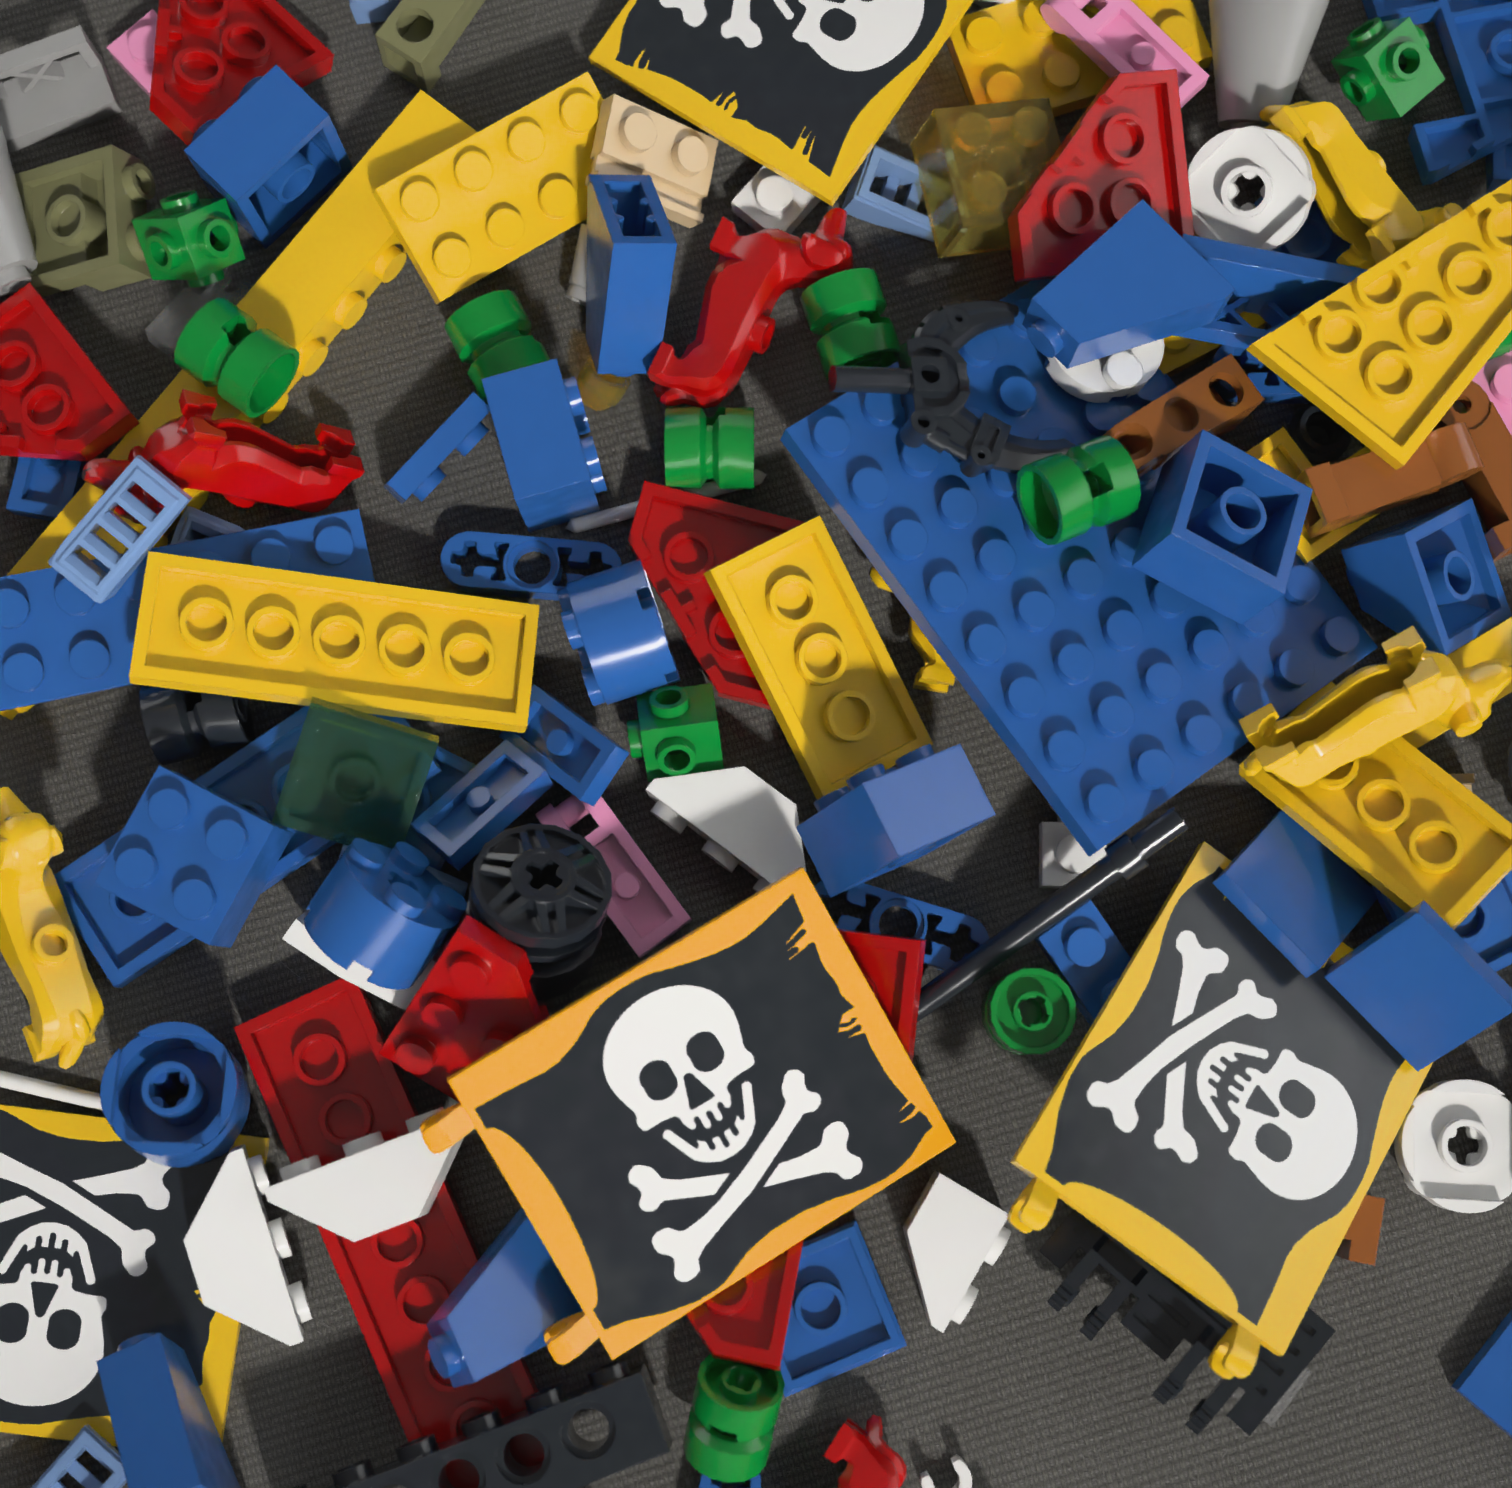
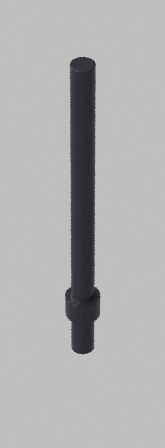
[917,807,1190,1023]

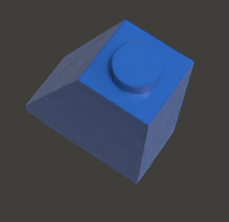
[586,174,677,377]
[1022,199,1235,369]
[426,1207,583,1388]
[96,1332,240,1488]

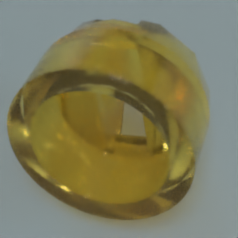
[577,356,631,411]

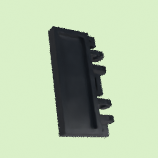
[1039,1209,1336,1436]

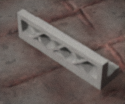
[0,25,122,153]

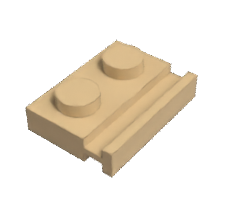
[585,94,719,228]

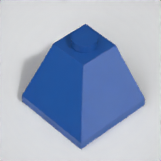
[1341,498,1512,655]

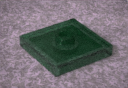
[272,697,439,849]

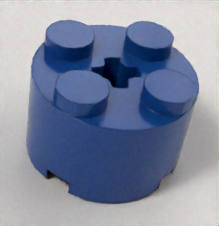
[557,559,681,706]
[304,838,468,990]
[100,1022,250,1167]

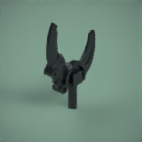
[828,299,1084,478]

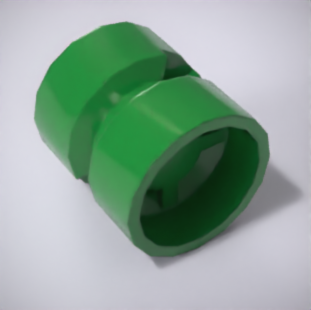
[800,268,901,380]
[444,290,550,406]
[174,298,300,418]
[664,407,754,489]
[1016,435,1141,545]
[981,968,1076,1055]
[682,1354,785,1483]

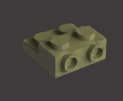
[15,144,156,297]

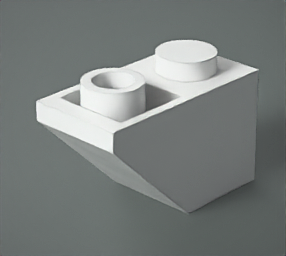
[903,1170,1011,1333]

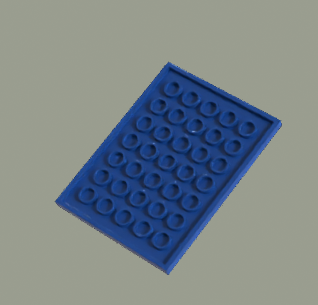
[780,278,1378,857]

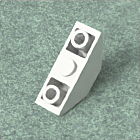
[646,766,806,892]
[264,1107,464,1242]
[183,1144,313,1346]

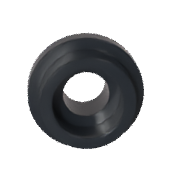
[1288,403,1352,464]

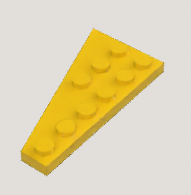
[1246,179,1512,470]

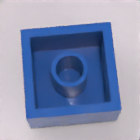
[184,64,353,249]
[481,358,607,533]
[1131,429,1313,625]
[796,744,996,898]
[94,765,293,948]

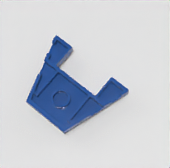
[1362,0,1512,186]

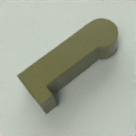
[375,0,485,94]

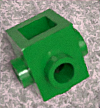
[1331,17,1445,122]
[131,190,246,288]
[627,683,724,782]

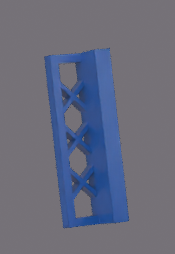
[1173,234,1367,349]

